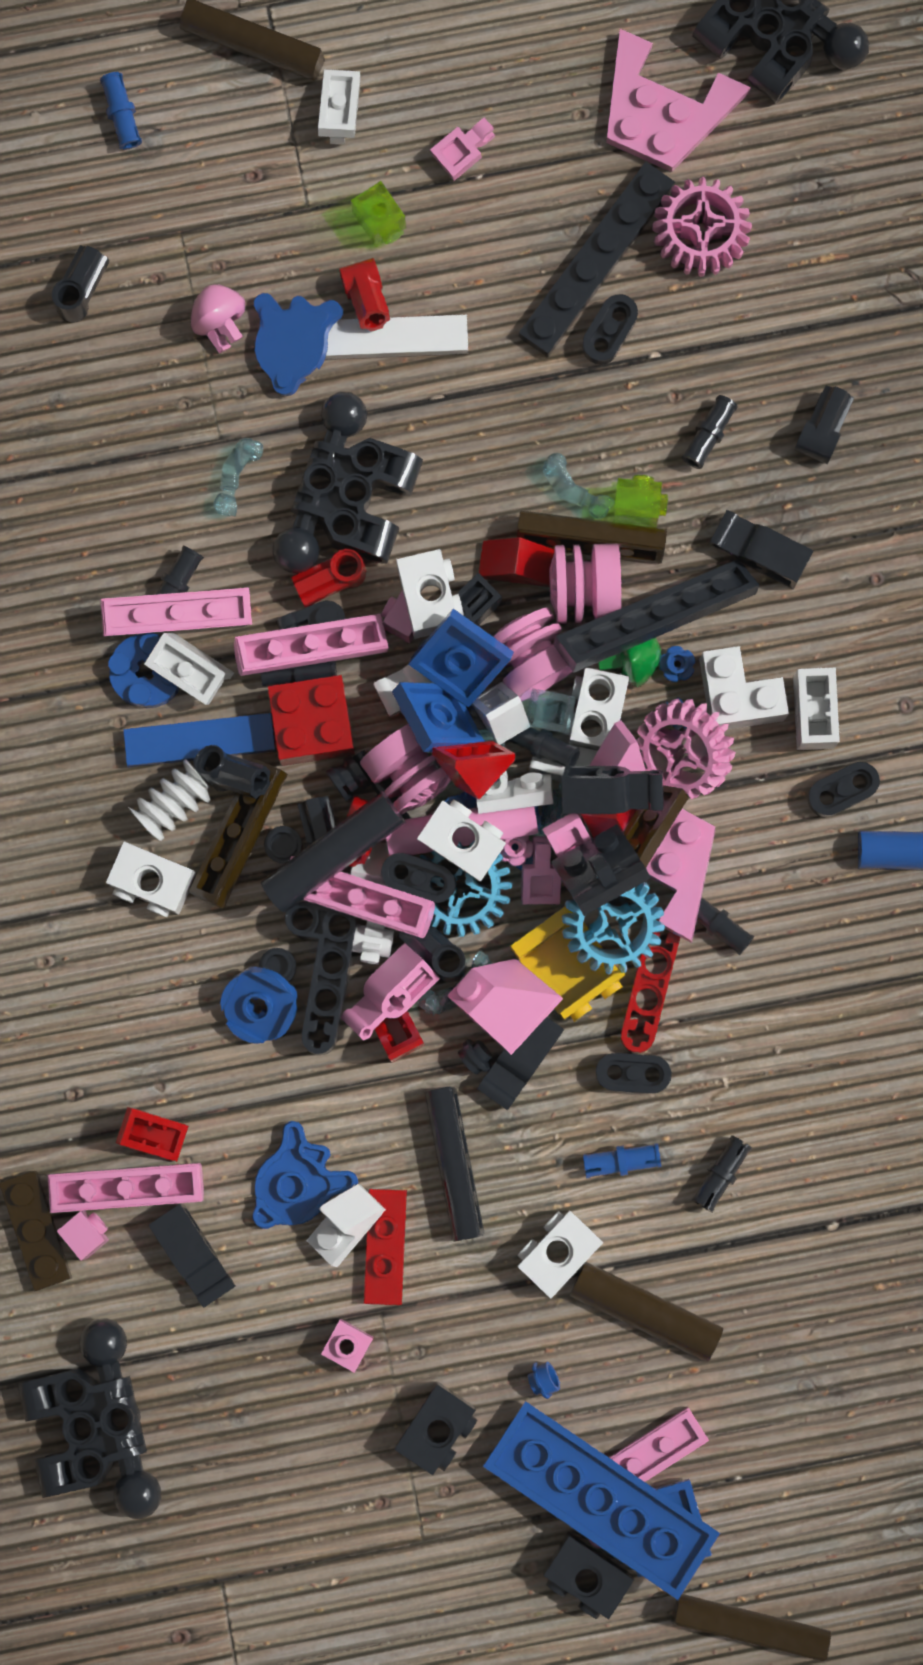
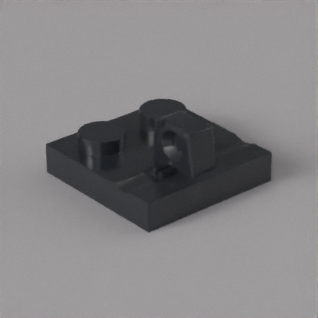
[551,824,651,916]

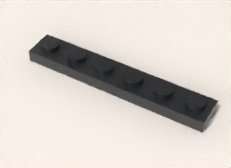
[519,162,675,357]
[553,559,759,672]

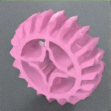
[652,177,752,277]
[636,699,736,799]

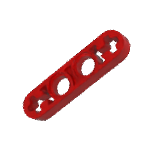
[620,910,681,1053]

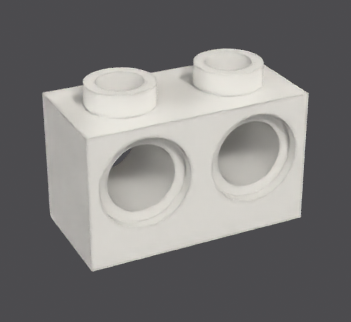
[564,668,629,751]

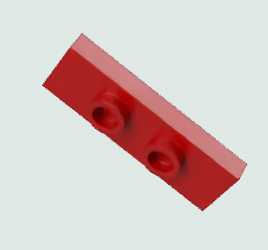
[364,1189,407,1305]

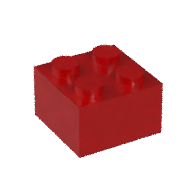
[268,675,355,766]

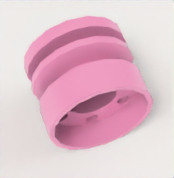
[549,544,621,624]
[493,608,573,702]
[360,724,451,815]

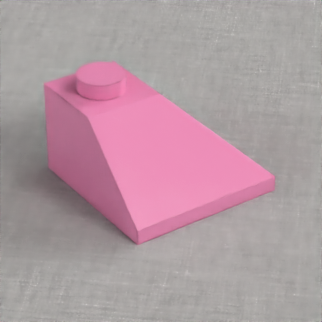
[447,959,563,1055]

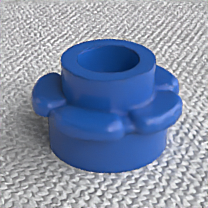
[659,646,695,682]
[528,1362,560,1399]

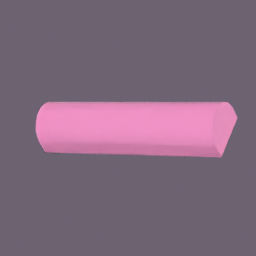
[234,614,389,676]
[386,806,538,856]
[290,856,435,938]
[48,1163,204,1213]

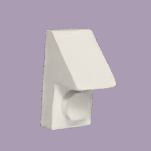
[306,1184,386,1267]

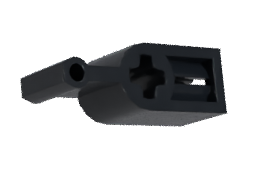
[709,510,814,590]
[418,573,502,649]
[562,766,664,814]
[477,1017,565,1111]
[148,1203,236,1308]

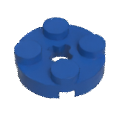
[108,633,180,708]
[220,966,298,1044]

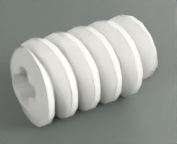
[128,759,210,841]

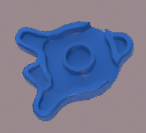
[254,293,343,396]
[252,1121,358,1229]

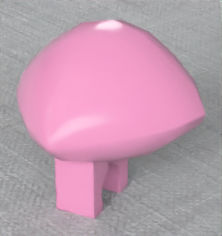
[191,284,245,353]

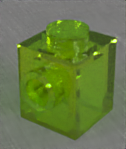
[351,181,406,247]
[613,475,668,527]

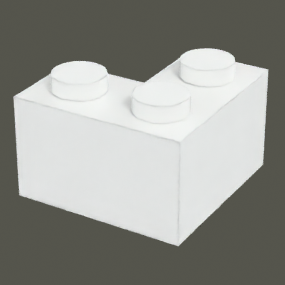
[699,646,789,729]

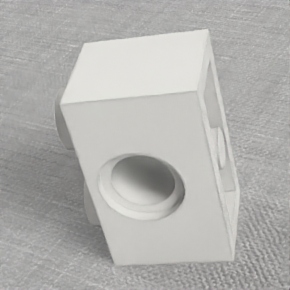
[396,549,464,639]
[417,799,506,882]
[106,842,196,917]
[517,1210,603,1298]

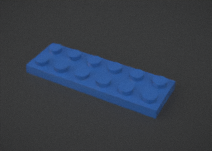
[483,1401,720,1600]

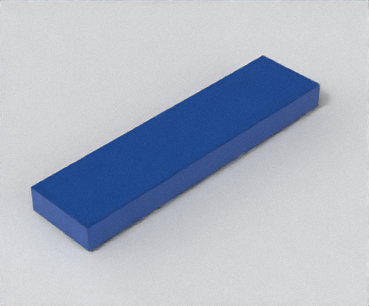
[123,713,276,768]

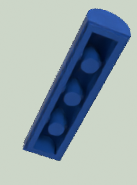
[858,831,923,870]

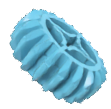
[420,840,512,937]
[562,882,665,974]

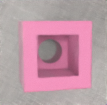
[381,591,414,644]
[57,1211,109,1261]
[321,1319,374,1373]

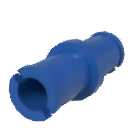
[100,72,142,150]
[583,1143,662,1178]

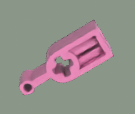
[341,943,440,1041]

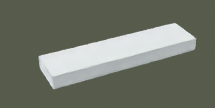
[325,315,468,359]

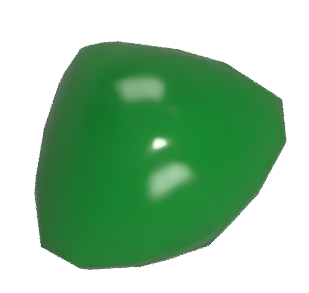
[598,638,661,688]

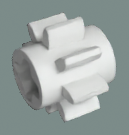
[352,921,394,965]

